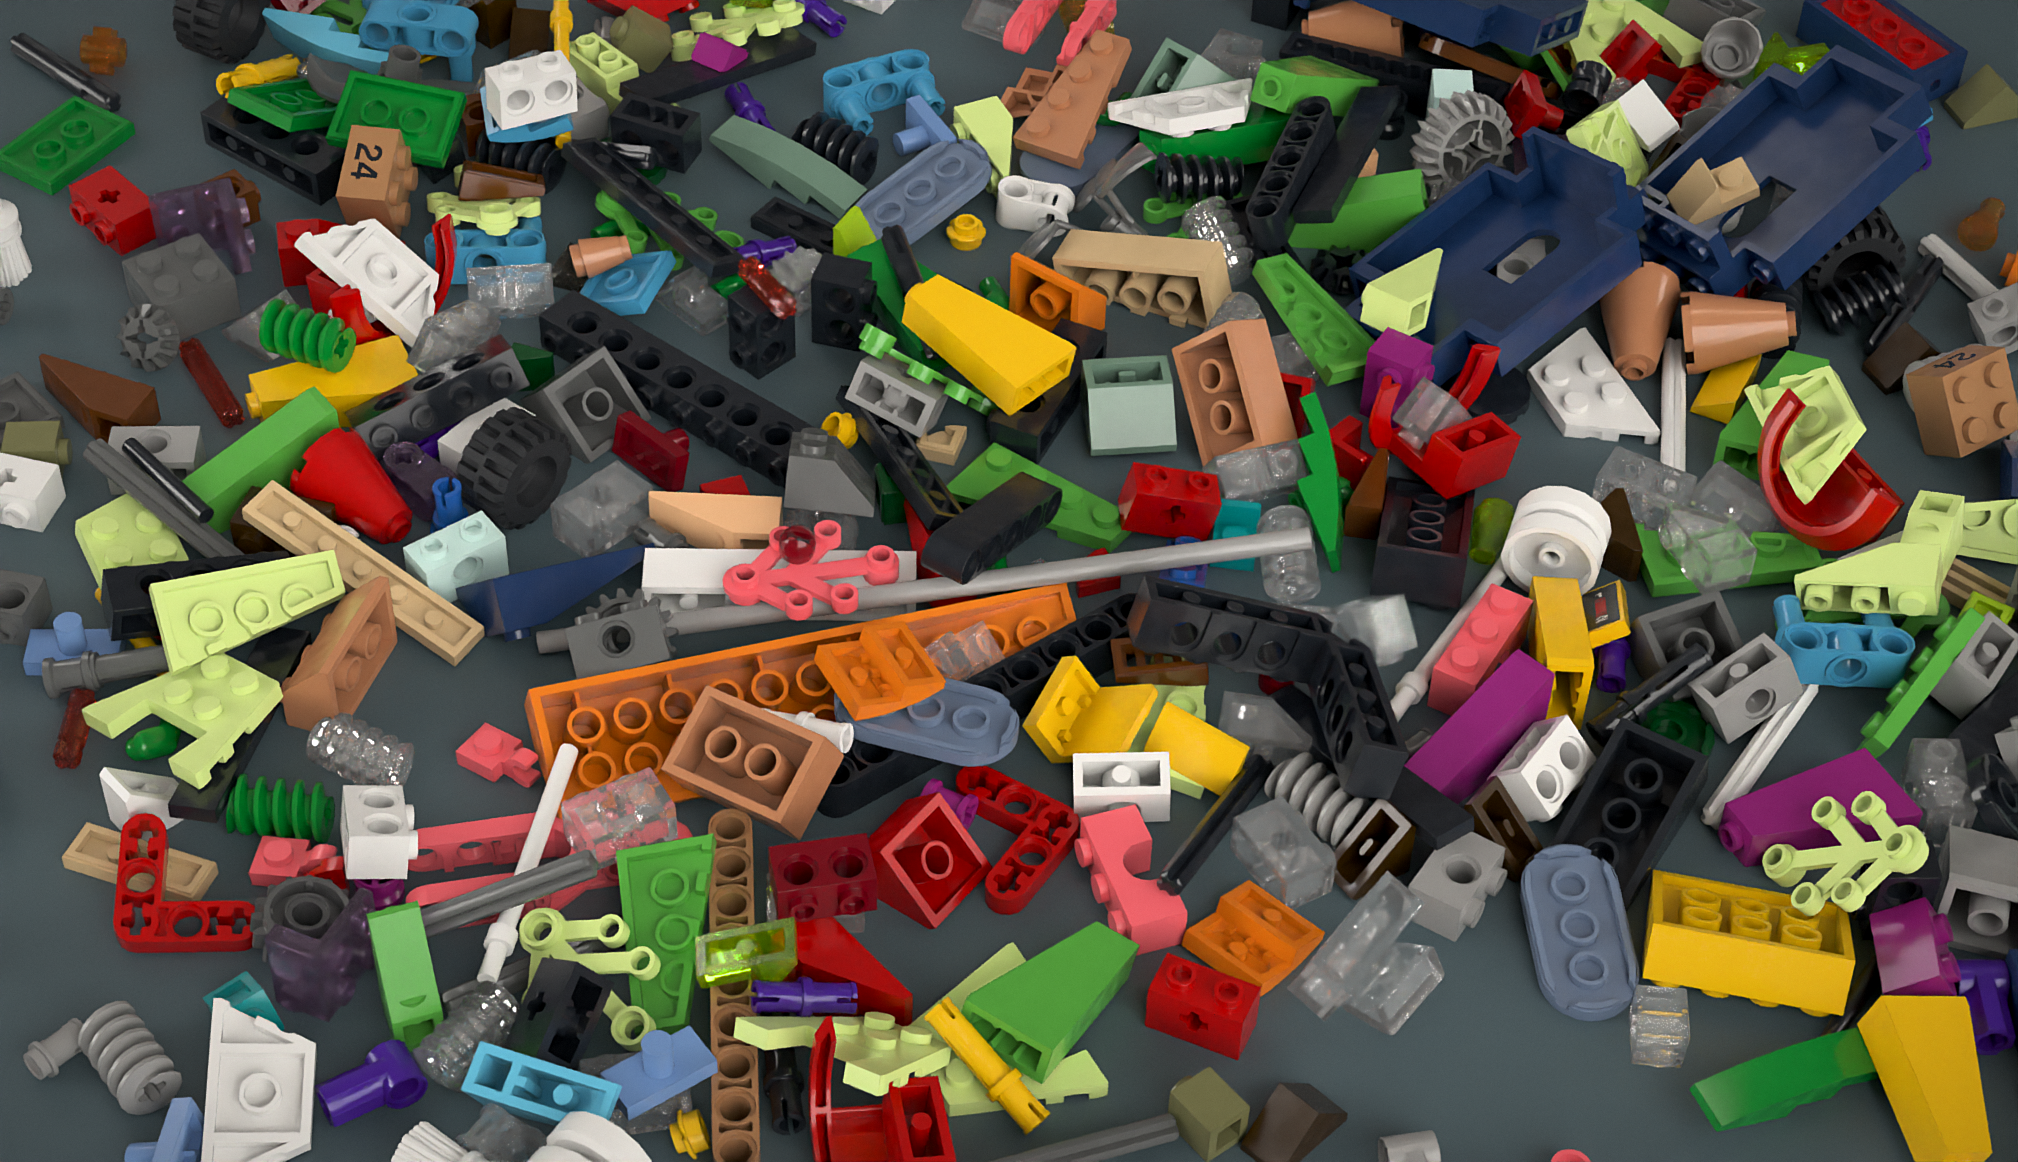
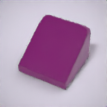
[691,32,749,72]

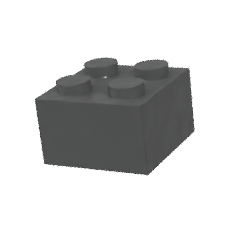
[122,233,242,340]

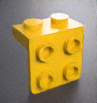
[1022,656,1158,764]

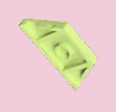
[1744,366,1867,505]
[75,493,189,590]

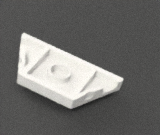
[1108,78,1253,138]
[293,218,439,355]
[1527,327,1660,445]
[201,998,317,1162]

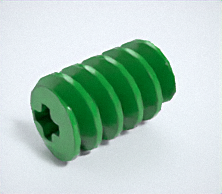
[259,298,357,373]
[226,773,335,844]

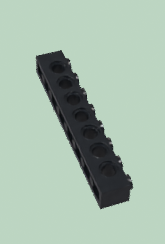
[539,290,829,488]

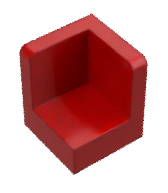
[1329,415,1374,490]

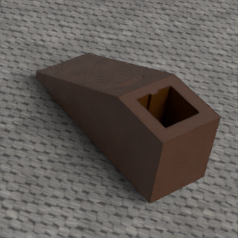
[39,353,161,443]

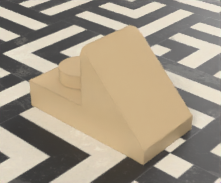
[1667,157,1760,225]

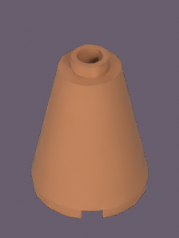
[1302,0,1405,58]
[1599,261,1681,381]
[1681,291,1797,375]

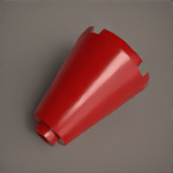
[290,427,413,544]

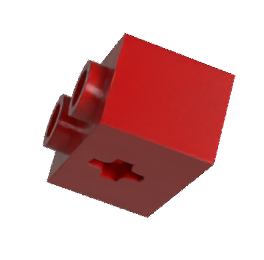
[69,165,163,256]
[1118,462,1222,541]
[1145,953,1261,1061]

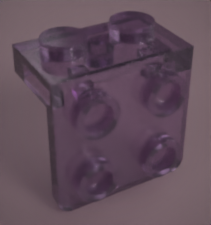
[148,177,256,274]
[265,887,377,1022]

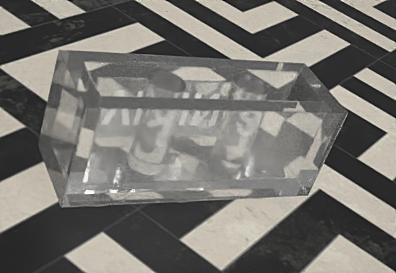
[1287,871,1425,1021]

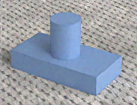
[893,95,957,156]
[23,612,126,675]
[600,1025,718,1121]
[125,1097,204,1162]

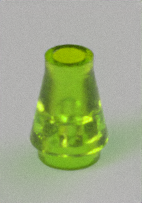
[1469,498,1515,565]

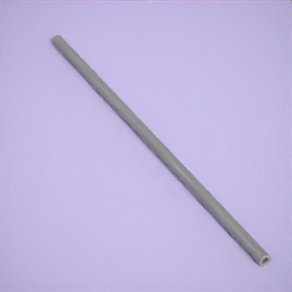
[536,527,1312,654]

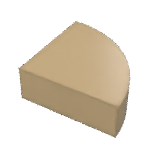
[915,425,967,466]

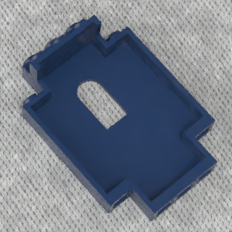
[1293,0,1589,57]
[1635,45,1933,296]
[1344,126,1646,390]

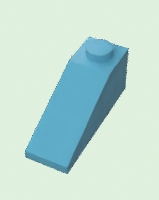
[461,1041,622,1126]

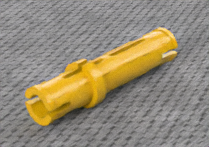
[216,54,302,98]
[924,996,1051,1136]

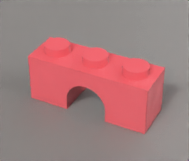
[1427,583,1533,716]
[1074,804,1188,956]

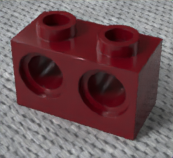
[768,833,877,924]

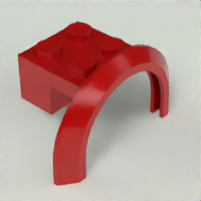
[306,214,457,346]
[1368,344,1521,500]
[1757,388,1905,551]
[808,1016,957,1162]

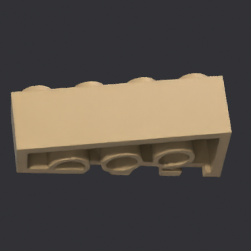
[1052,229,1235,333]

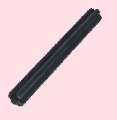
[1157,754,1274,896]

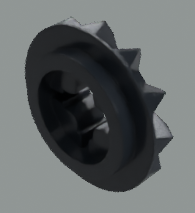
[1310,245,1365,294]

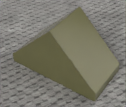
[1943,64,2018,130]

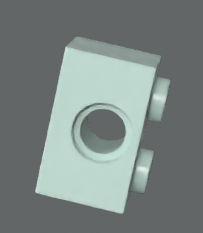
[403,510,509,603]

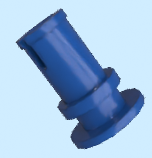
[430,477,469,534]

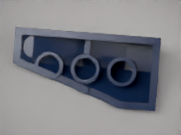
[455,543,655,642]

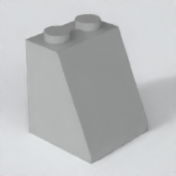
[1933,825,2018,960]

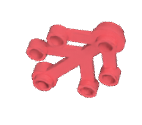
[723,520,899,621]

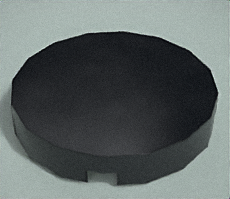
[1446,367,1531,425]
[1966,753,2018,840]

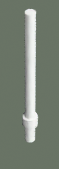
[1390,556,1508,722]
[477,744,578,986]

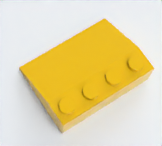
[1642,869,1855,1017]

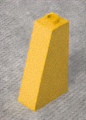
[902,274,1076,416]
[245,334,418,428]
[1528,576,1595,730]
[1857,995,1992,1162]

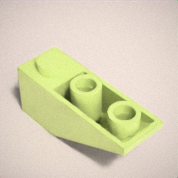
[950,96,1013,199]
[1360,248,1443,336]
[1900,490,1965,583]
[1794,542,1943,616]

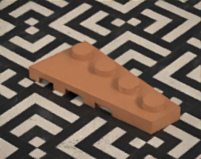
[1012,29,1132,170]

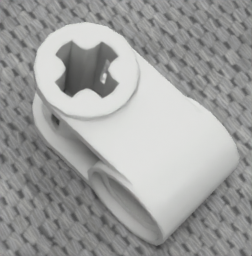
[995,175,1075,237]

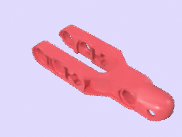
[1003,0,1117,67]
[405,812,693,928]

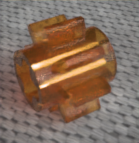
[80,26,127,76]

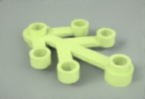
[671,0,805,62]
[427,165,541,236]
[1762,791,1929,916]
[519,908,661,1051]

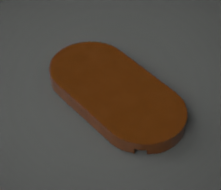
[1418,33,1563,101]

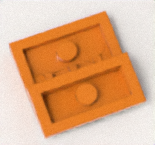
[814,621,946,721]
[1181,880,1325,997]

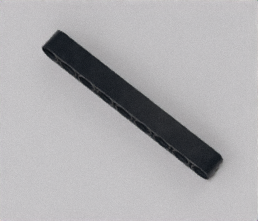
[817,593,1137,818]

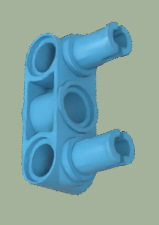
[359,0,479,82]
[823,49,945,136]
[424,216,547,285]
[1772,594,1915,688]

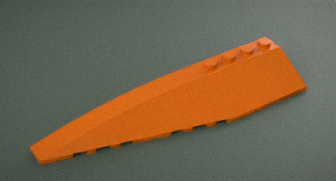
[524,583,1077,824]

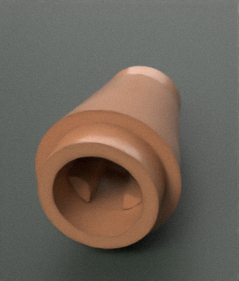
[569,235,633,279]

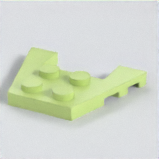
[1563,0,1703,88]
[1566,100,1648,187]
[82,653,283,789]
[909,942,1109,1117]
[733,1012,951,1096]

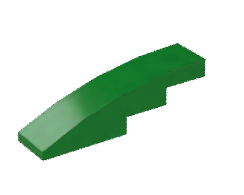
[1296,392,1344,573]
[1689,1027,1879,1132]

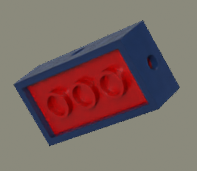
[1796,0,1968,102]

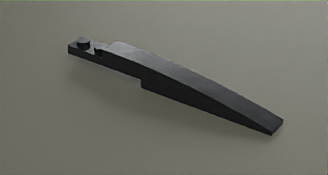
[1279,31,1656,163]

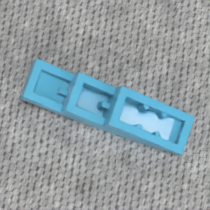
[262,8,389,75]

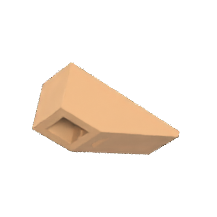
[648,491,783,549]

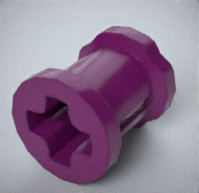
[920,778,979,830]

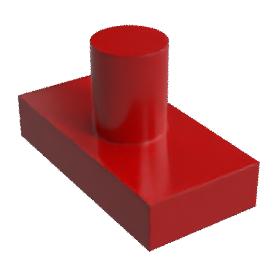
[1599,19,1662,103]
[1504,69,1564,140]

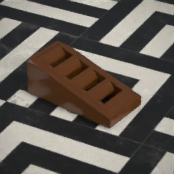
[458,160,545,201]
[1344,448,1390,540]
[1111,637,1209,686]

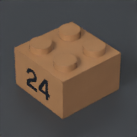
[336,125,418,240]
[1906,345,2018,458]

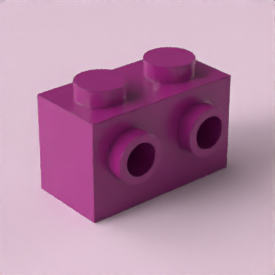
[1359,327,1435,428]
[1869,897,1961,996]

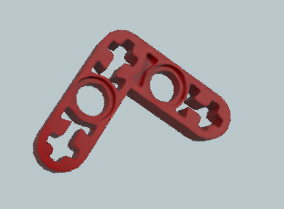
[1645,49,1725,132]
[956,765,1080,915]
[113,813,255,953]

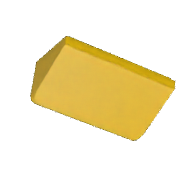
[1690,354,1762,424]
[1143,701,1250,796]

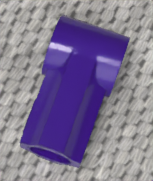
[1955,959,2016,1055]
[314,1040,428,1128]

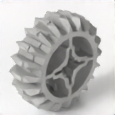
[1409,90,1515,195]

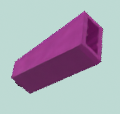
[1404,649,1555,805]
[1717,748,1923,867]

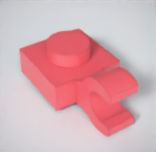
[455,722,541,788]
[249,836,338,887]

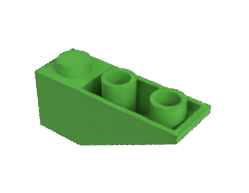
[367,901,447,1052]

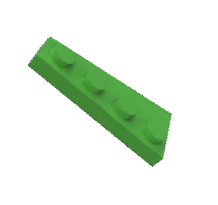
[1252,253,1375,386]
[946,442,1132,553]
[1635,523,1822,598]
[1856,607,1986,759]
[616,834,717,1037]

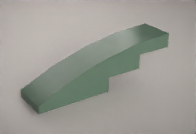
[709,115,868,220]

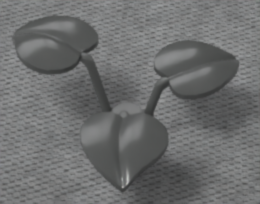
[306,45,486,169]
[1018,143,1157,259]

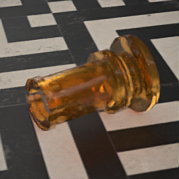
[1957,197,2006,251]

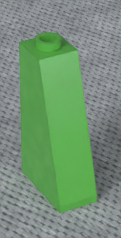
[1250,55,1379,116]
[1288,168,1430,253]
[1712,350,1830,481]
[182,386,340,534]
[961,921,1140,1084]

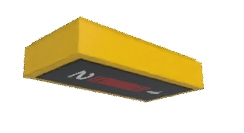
[1581,580,1631,649]

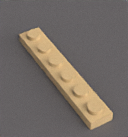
[242,480,485,667]

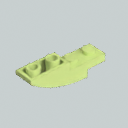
[570,32,680,115]

